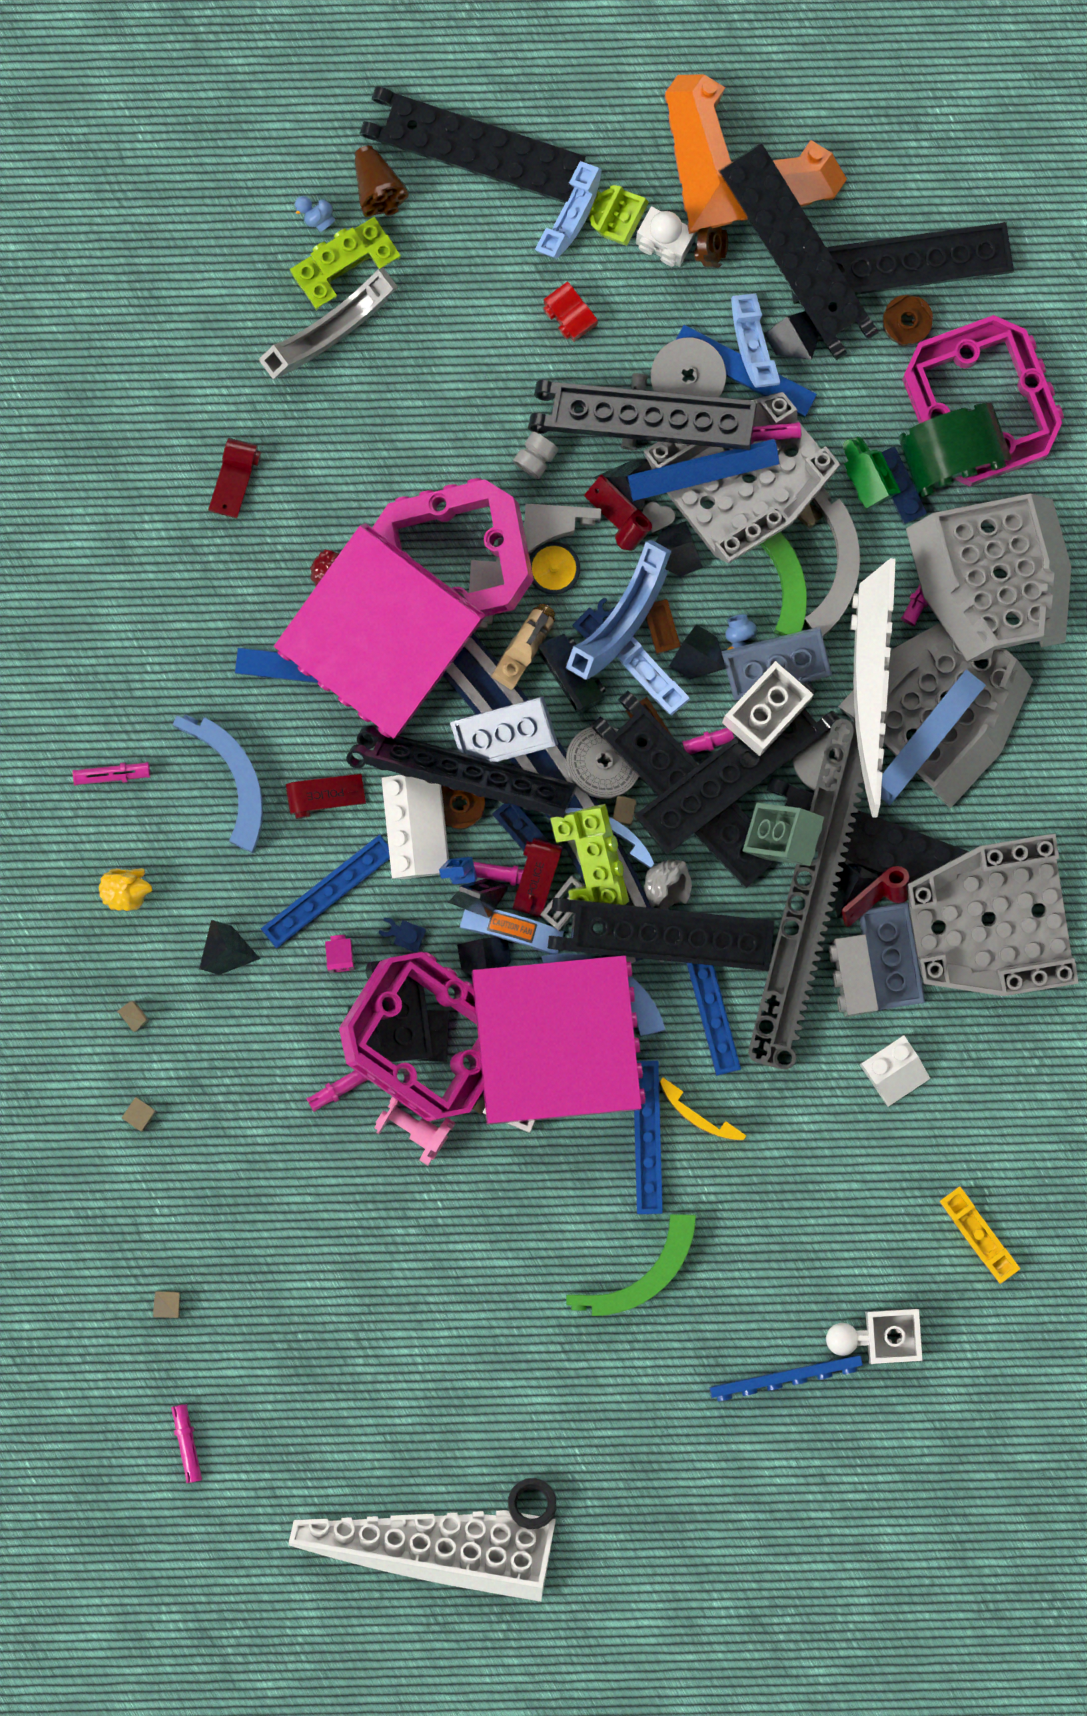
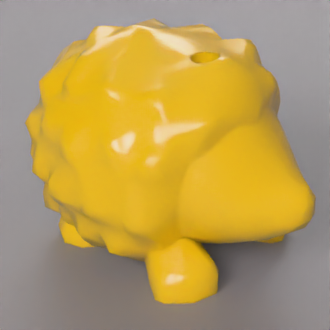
[99,868,152,911]

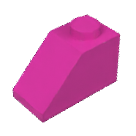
[325,935,355,973]

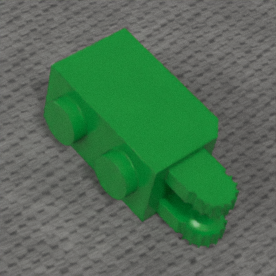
[843,437,901,508]

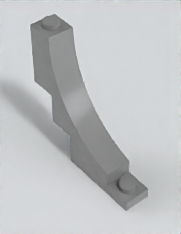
[469,504,601,629]

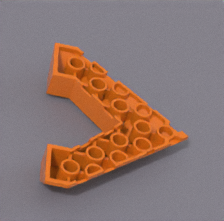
[665,74,847,234]

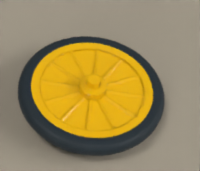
[530,542,581,595]

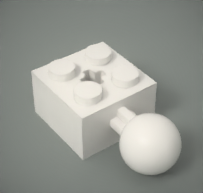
[636,206,695,267]
[826,1309,922,1364]

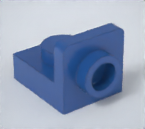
[439,857,477,884]

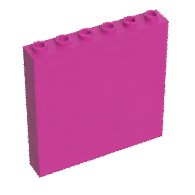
[274,523,486,738]
[472,956,645,1125]

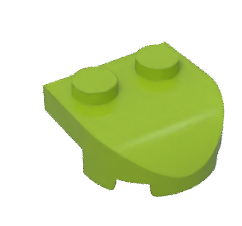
[588,185,649,246]

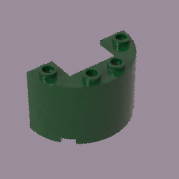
[898,403,1012,498]

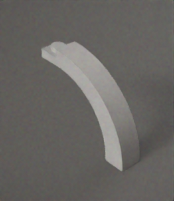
[258,268,398,379]
[804,487,860,637]

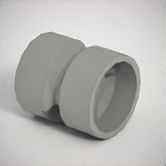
[513,431,559,479]

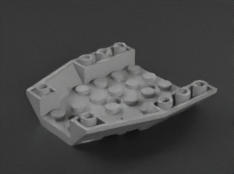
[644,392,840,563]
[906,494,1071,662]
[838,623,1033,808]
[908,833,1079,996]

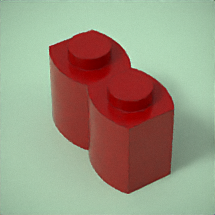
[543,281,598,342]

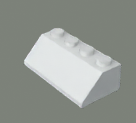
[382,775,449,879]

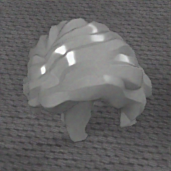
[644,859,692,909]

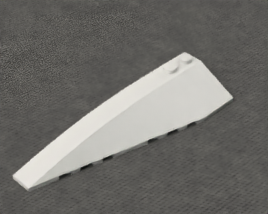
[851,558,895,817]
[289,1510,556,1602]

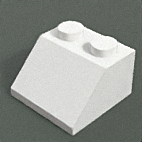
[860,1036,930,1107]

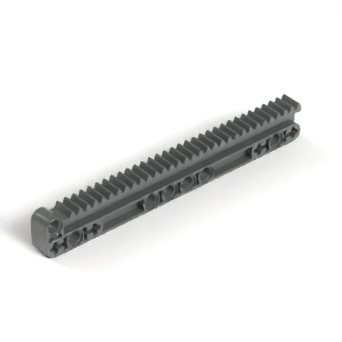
[748,719,864,1069]

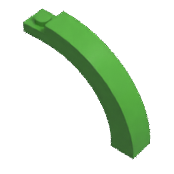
[759,532,807,636]
[566,1214,696,1316]

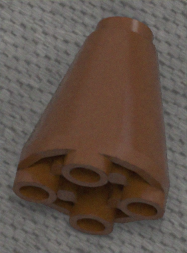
[355,145,409,217]

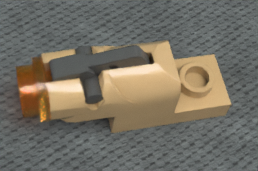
[491,604,555,690]

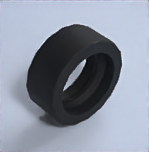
[508,1478,557,1529]

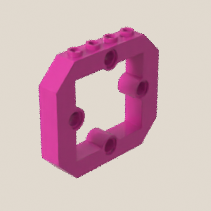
[902,315,1064,487]
[372,478,534,616]
[339,952,483,1121]

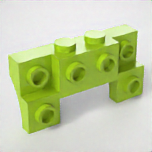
[290,217,401,311]
[550,804,629,905]

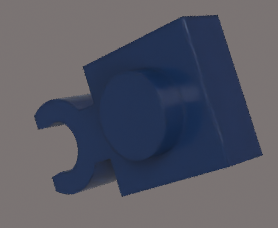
[572,598,615,639]
[379,918,426,953]

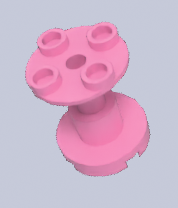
[374,1097,456,1166]

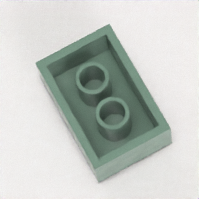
[743,803,824,866]

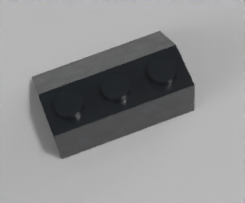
[538,634,606,716]

